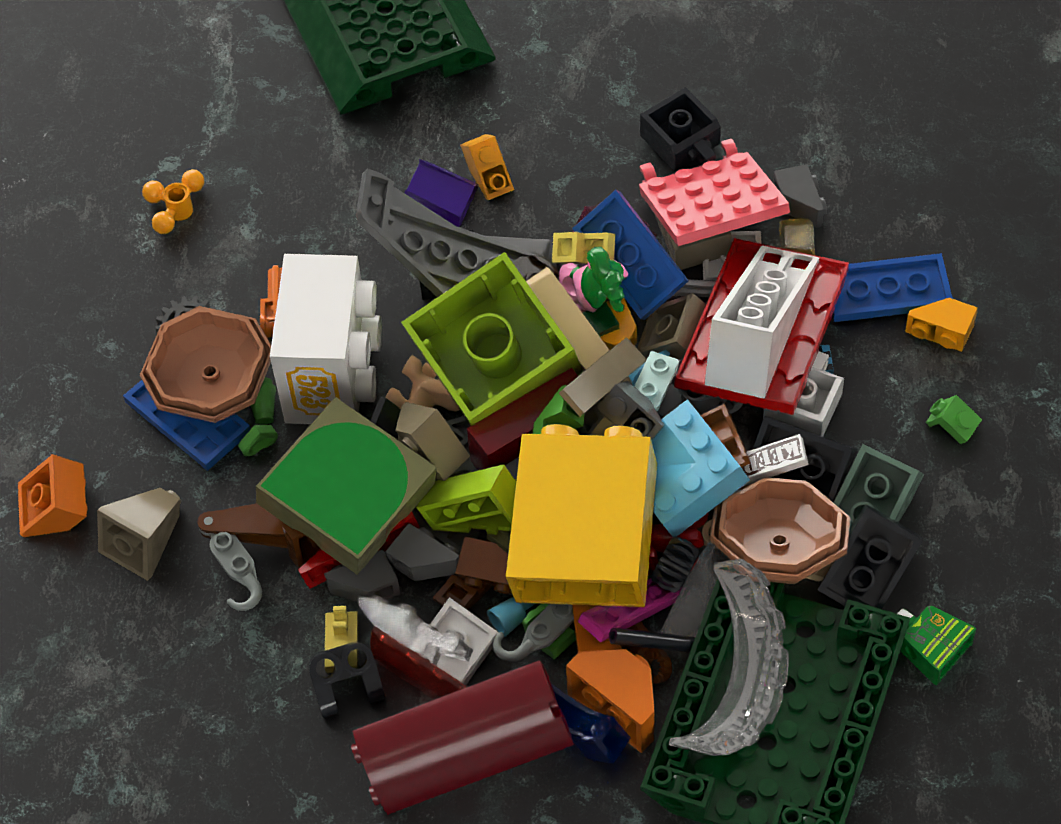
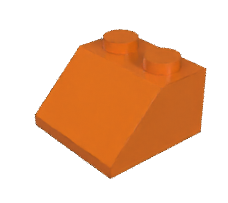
[18,454,88,537]

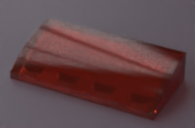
[370,626,468,700]

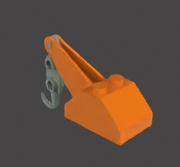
[493,604,655,753]

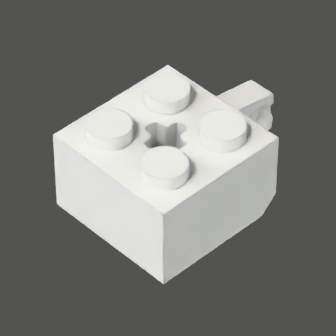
[763,351,844,436]

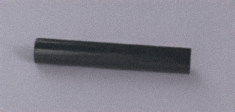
[609,628,696,653]

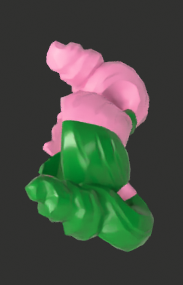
[559,246,628,312]

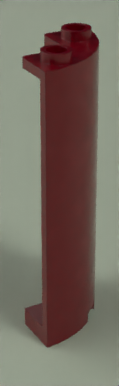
[351,660,574,815]

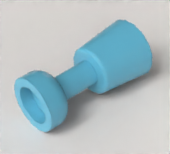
[487,597,536,637]

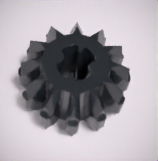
[651,536,699,593]

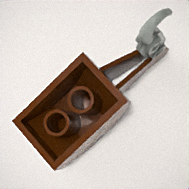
[197,503,321,611]

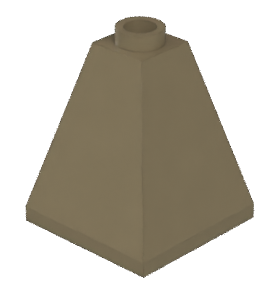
[97,488,181,581]

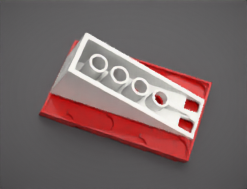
[674,238,849,415]

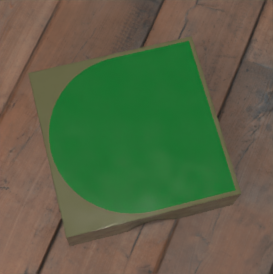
[256,397,437,575]

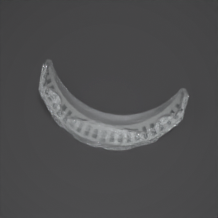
[669,559,789,756]

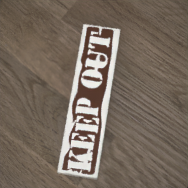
[742,434,809,487]

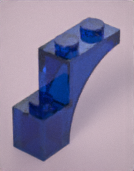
[551,683,631,764]

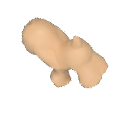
[385,355,460,412]

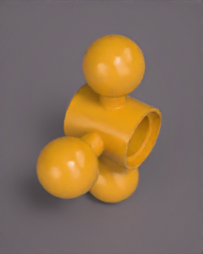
[142,169,204,234]

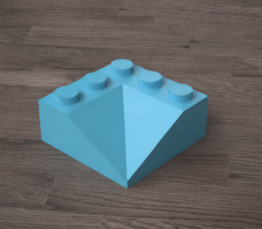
[652,399,750,537]

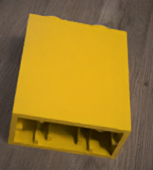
[506,424,657,607]

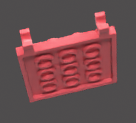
[639,139,790,247]

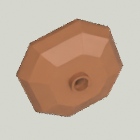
[140,306,271,423]
[710,477,850,584]

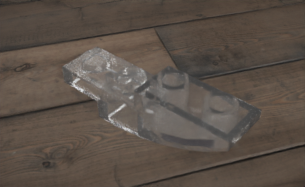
[357,595,473,666]

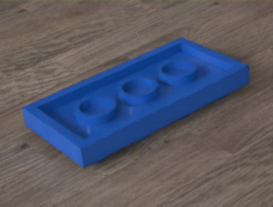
[572,190,689,320]
[832,253,953,322]

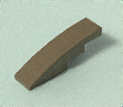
[559,337,647,417]

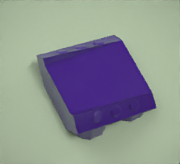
[404,159,478,227]

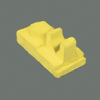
[324,605,358,673]

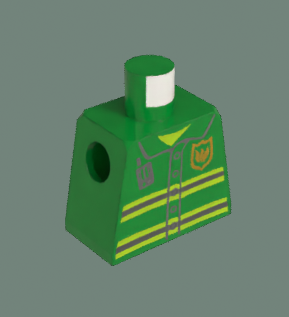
[898,606,976,686]

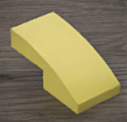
[552,232,615,264]

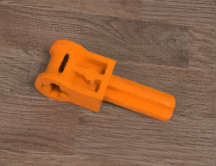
[260,265,282,339]

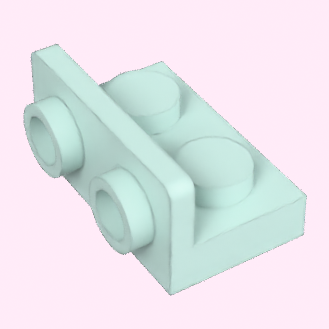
[634,351,679,411]

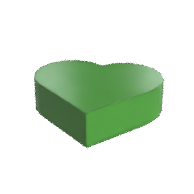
[238,425,278,456]

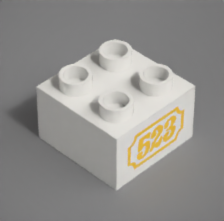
[270,254,382,424]

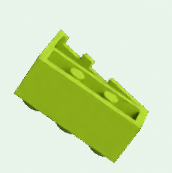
[416,464,516,535]

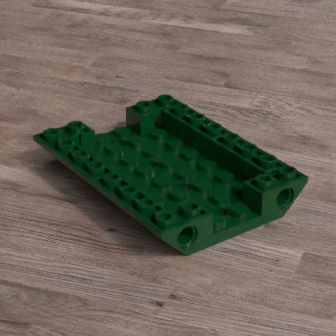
[283,0,496,115]
[640,562,910,824]

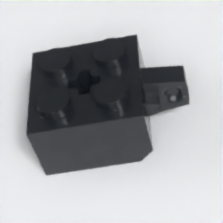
[640,87,721,171]

